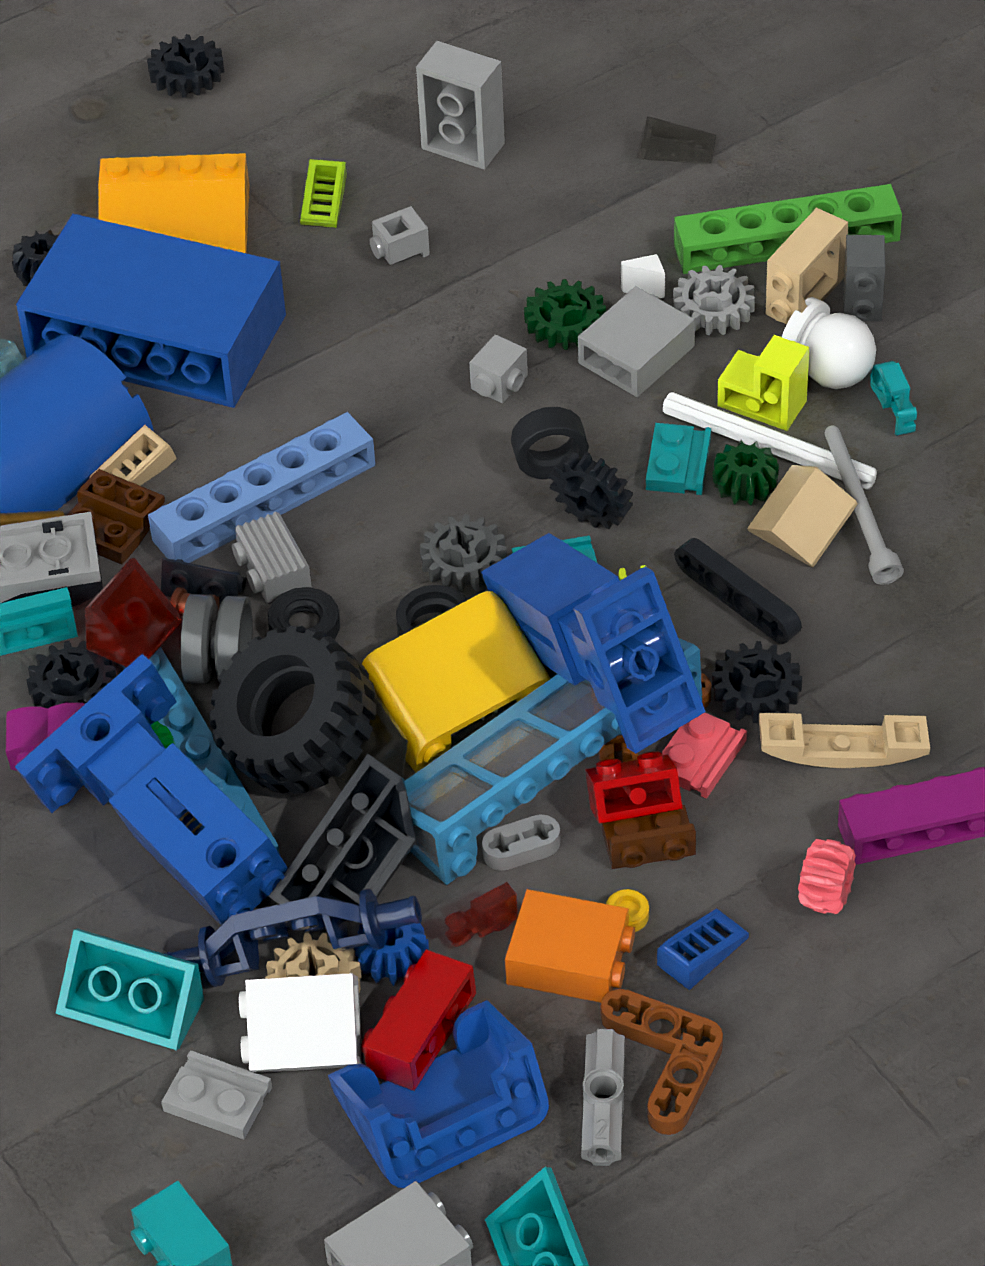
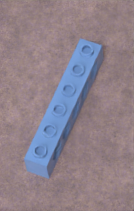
[148,412,376,563]

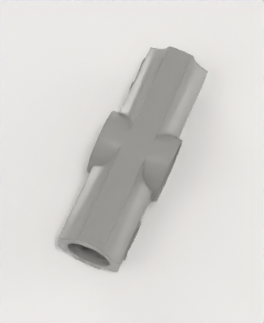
[581,1029,625,1166]

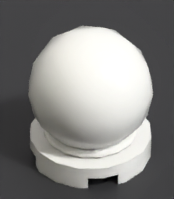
[782,297,877,389]

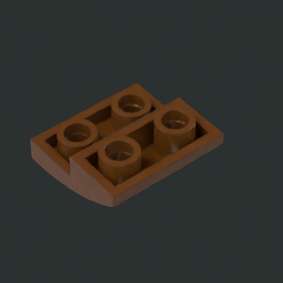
[67,469,165,565]

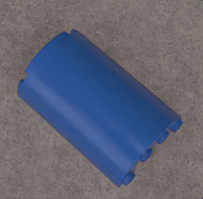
[0,334,154,513]

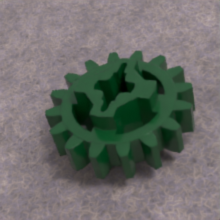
[524,279,606,350]

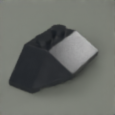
[269,754,417,905]

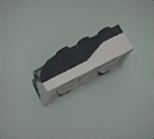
[0,512,104,607]

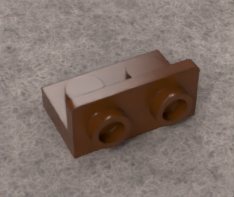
[601,805,696,869]

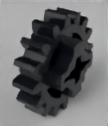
[147,34,225,98]
[549,452,633,529]
[26,640,117,708]
[712,641,802,723]

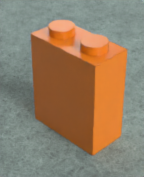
[505,889,635,1003]

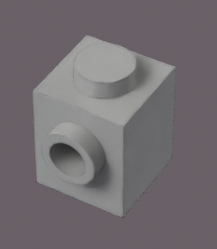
[469,335,528,404]

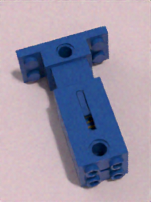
[481,533,706,754]
[15,654,288,925]

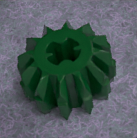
[712,440,779,506]

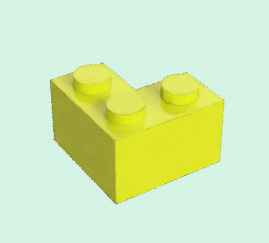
[717,335,809,431]

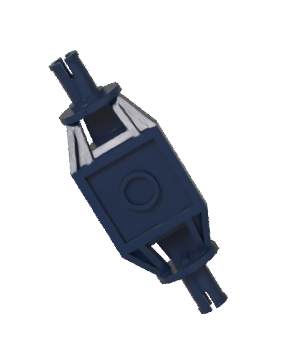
[164,889,422,987]

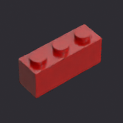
[361,949,476,1091]

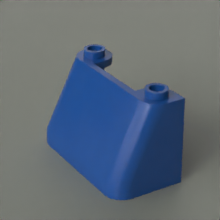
[328,1000,549,1188]

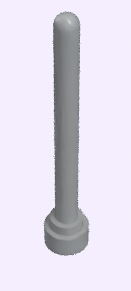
[824,425,904,585]

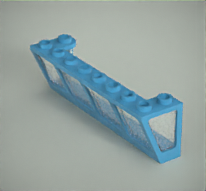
[404,638,702,885]

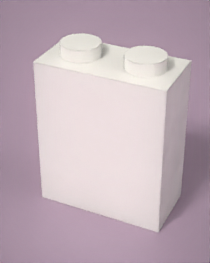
[239,973,362,1073]

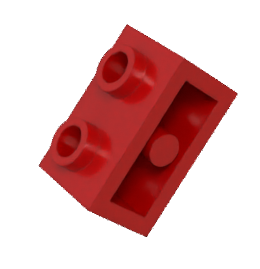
[585,752,683,824]

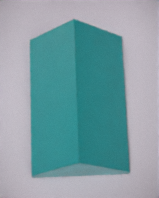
[56,928,204,1050]
[485,1166,589,1266]

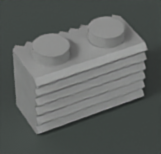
[232,512,312,604]

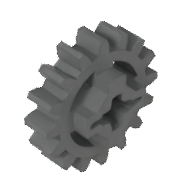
[420,514,507,592]

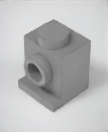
[369,206,430,265]

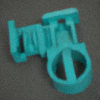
[870,361,917,436]

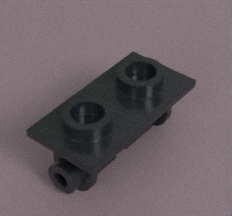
[160,558,246,607]

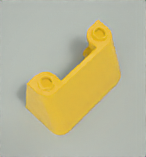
[362,591,551,773]

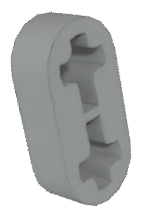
[482,814,561,871]

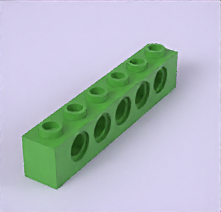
[674,184,902,274]

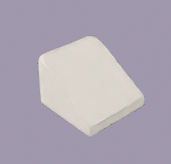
[621,254,665,298]

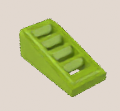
[300,159,347,228]

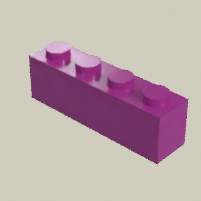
[838,767,985,865]

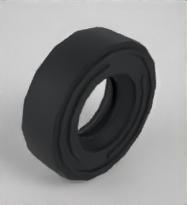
[268,587,340,640]

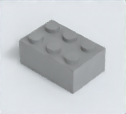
[416,41,505,170]

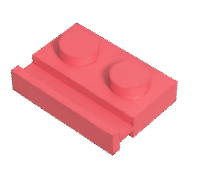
[662,713,747,799]

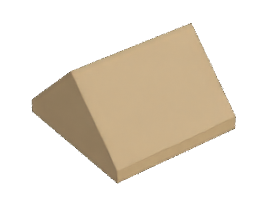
[747,465,858,568]

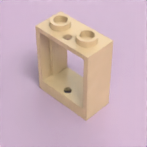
[765,208,848,324]

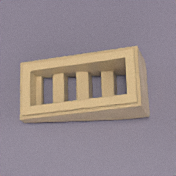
[89,425,177,486]

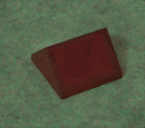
[85,558,183,667]

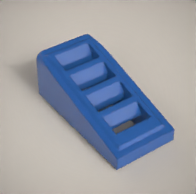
[657,908,749,990]

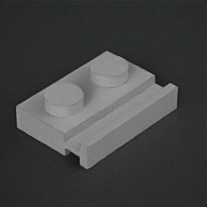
[161,1050,272,1140]

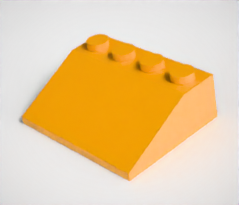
[98,153,250,254]

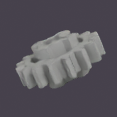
[673,265,755,335]

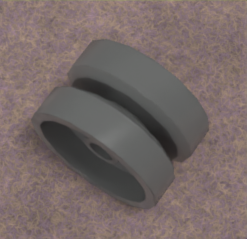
[181,594,253,684]

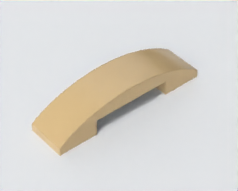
[759,713,930,768]

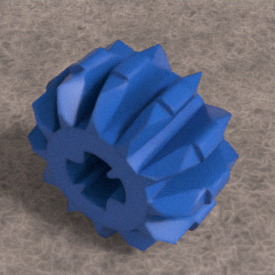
[354,923,429,986]

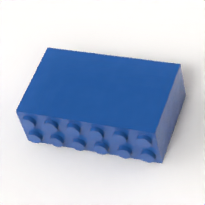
[16,214,286,408]

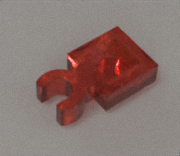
[444,882,518,947]

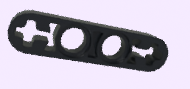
[674,538,802,644]

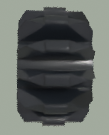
[12,229,60,286]

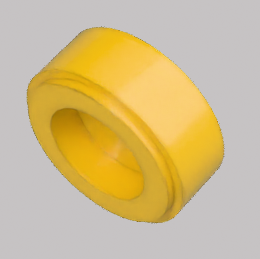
[606,889,649,932]

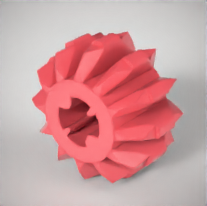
[798,839,856,914]

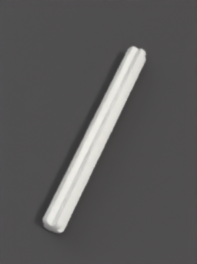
[663,392,877,490]

